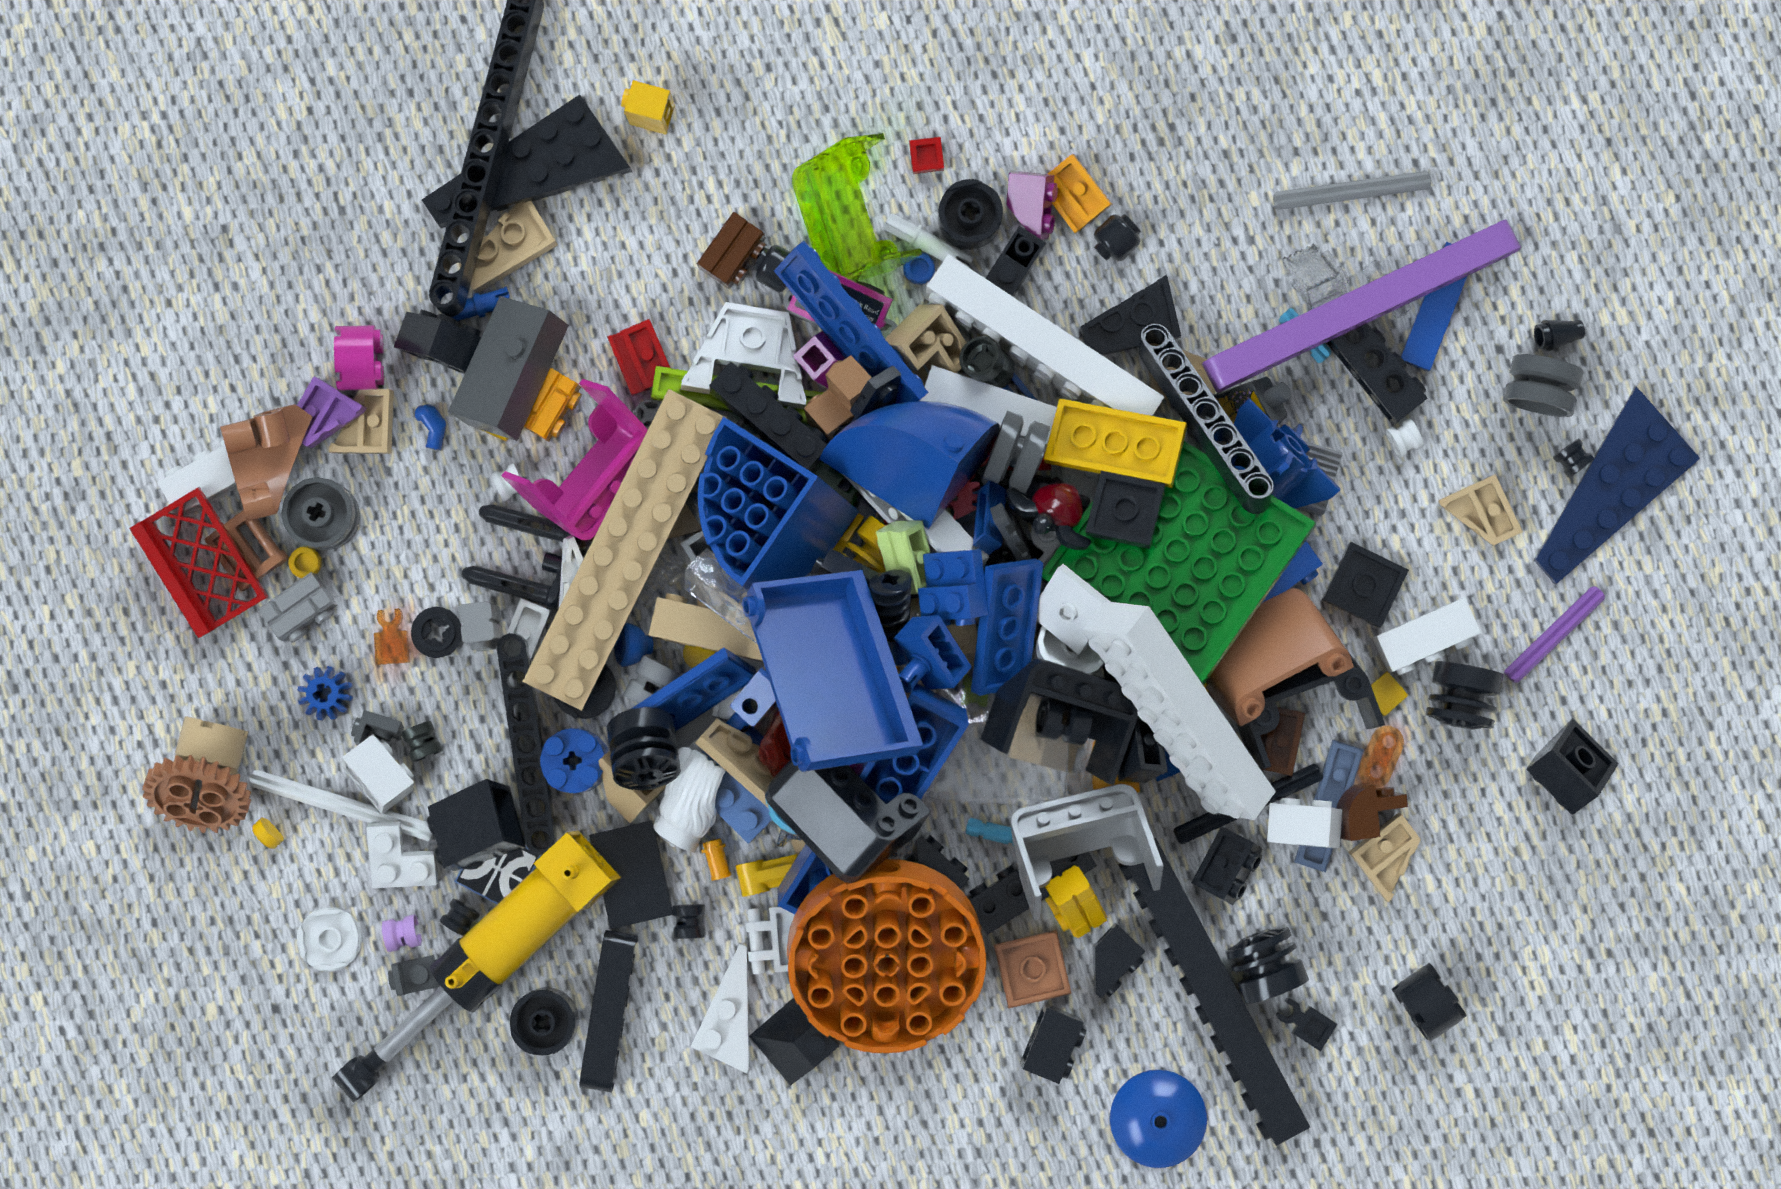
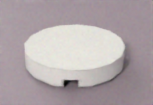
[296,907,362,972]

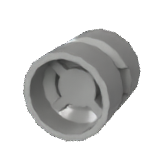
[623,655,680,704]

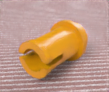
[701,838,732,881]

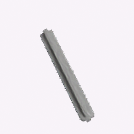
[1273,171,1431,210]

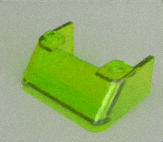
[792,133,922,282]

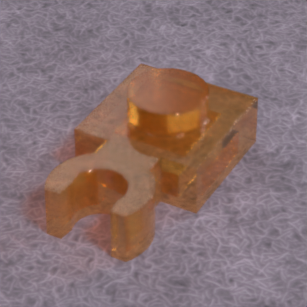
[374,608,410,665]

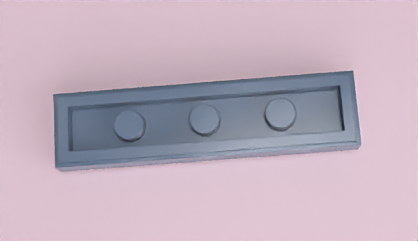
[1294,740,1364,873]

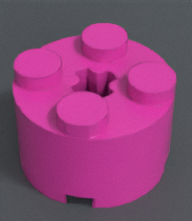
[334,325,385,390]

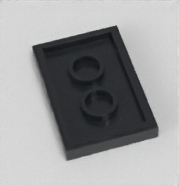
[589,820,673,929]

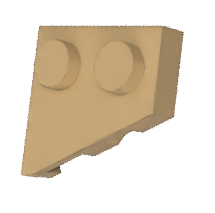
[329,389,394,454]

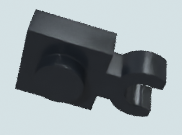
[1276,998,1338,1052]

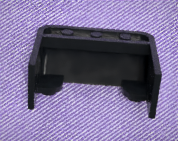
[1236,653,1385,769]
[980,659,1138,785]

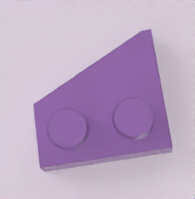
[297,376,367,448]

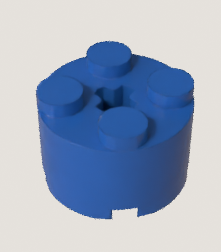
[540,728,609,793]

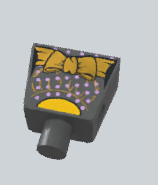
[1214,376,1291,425]

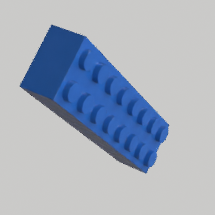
[777,683,969,914]

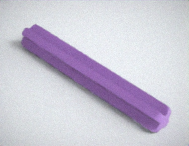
[1504,586,1605,683]

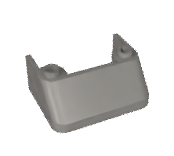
[1011,784,1163,921]

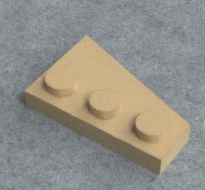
[458,201,558,293]
[695,718,788,808]

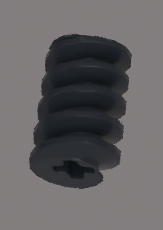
[870,569,912,642]

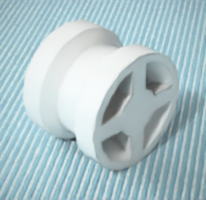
[1385,418,1424,458]
[491,462,522,502]

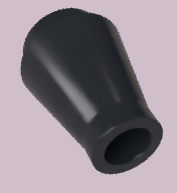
[1534,320,1585,351]

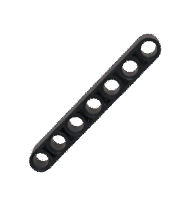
[1139,324,1274,514]
[497,633,557,855]

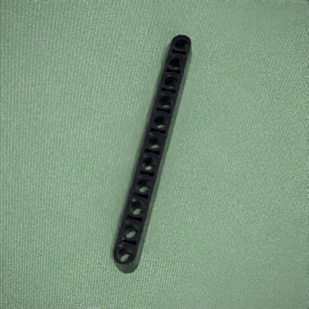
[429,0,544,317]

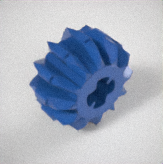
[297,666,353,721]

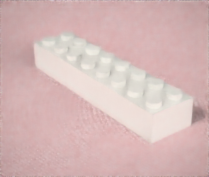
[925,254,1164,416]
[1081,601,1276,820]

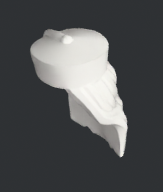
[653,747,726,853]

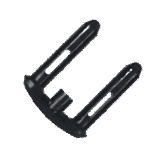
[461,504,581,610]

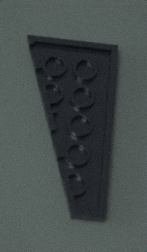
[422,94,632,228]

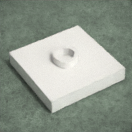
[1037,564,1110,655]

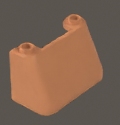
[1205,588,1354,727]

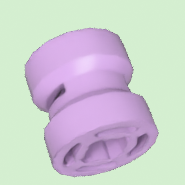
[382,914,422,953]

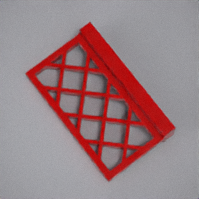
[129,487,268,639]

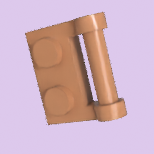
[204,510,289,591]

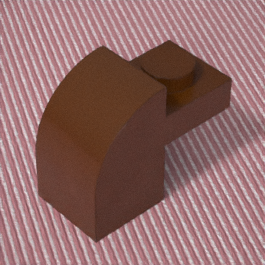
[1336,783,1408,841]

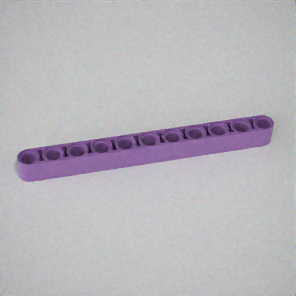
[1202,219,1522,393]

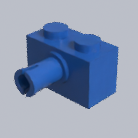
[894,615,972,693]

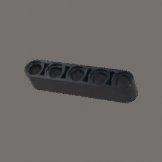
[579,930,638,1093]

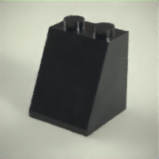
[427,779,526,871]

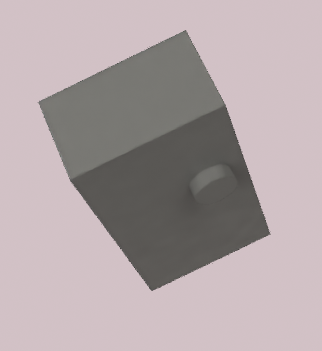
[448,296,569,441]

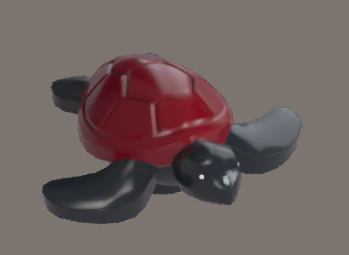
[1007,477,1091,550]

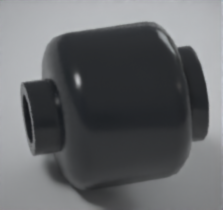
[1094,214,1141,261]
[753,245,790,293]

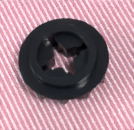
[411,607,462,658]

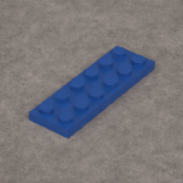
[774,241,929,404]

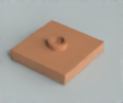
[994,930,1072,1008]

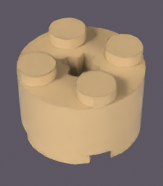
[174,716,249,775]

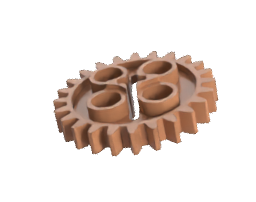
[142,755,251,833]

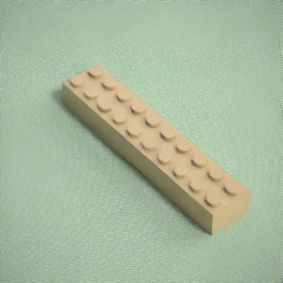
[522,389,726,711]

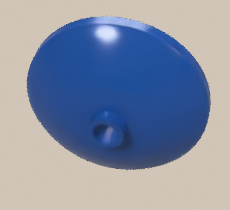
[1110,1070,1207,1168]

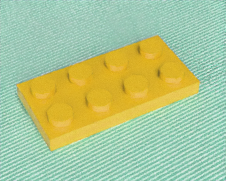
[1044,398,1187,488]

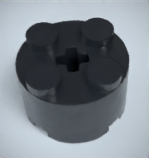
[938,179,1003,250]
[1391,963,1467,1042]
[510,987,579,1056]

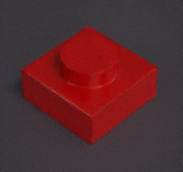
[909,137,944,174]

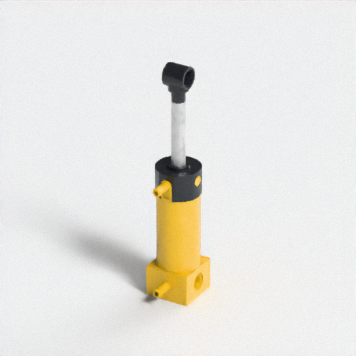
[332,830,621,1103]

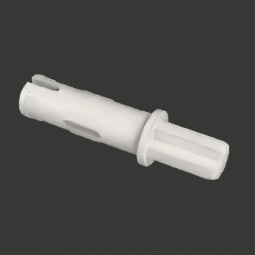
[884,214,975,268]

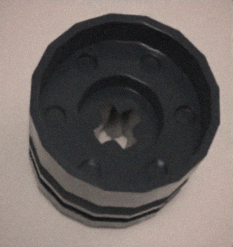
[1425,661,1504,730]
[606,707,681,790]
[1225,927,1309,1004]

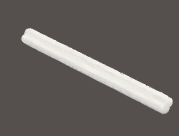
[249,770,434,841]

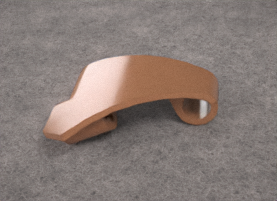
[220,404,312,521]

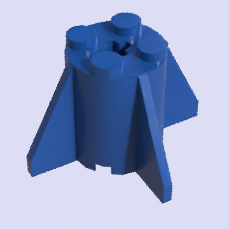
[1227,398,1341,509]

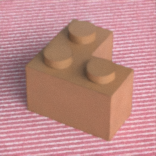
[804,355,872,444]

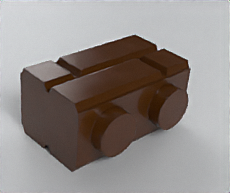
[696,212,767,289]

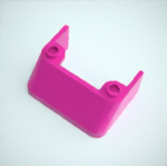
[501,379,648,540]

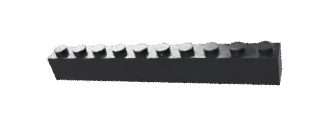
[1118,837,1310,1146]

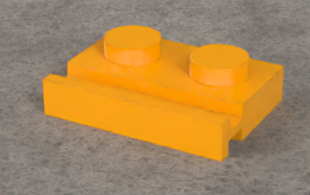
[1048,154,1113,233]

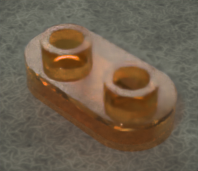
[1358,726,1404,788]

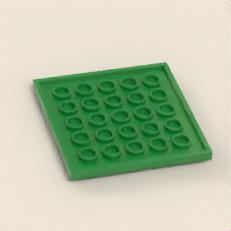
[1042,441,1316,685]

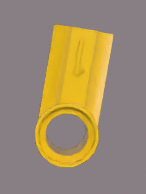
[735,854,798,897]

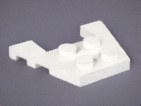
[681,302,806,409]

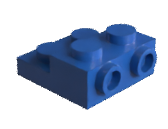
[918,549,988,626]

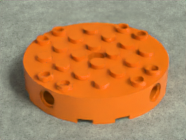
[787,859,986,1053]

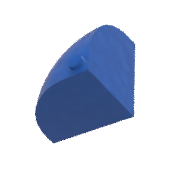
[820,401,1000,529]
[698,417,859,590]

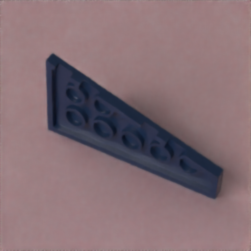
[1534,386,1700,584]

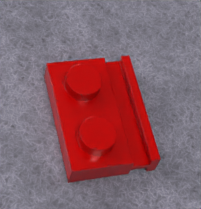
[607,319,670,396]

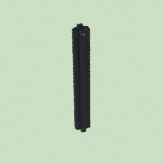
[1173,764,1323,845]

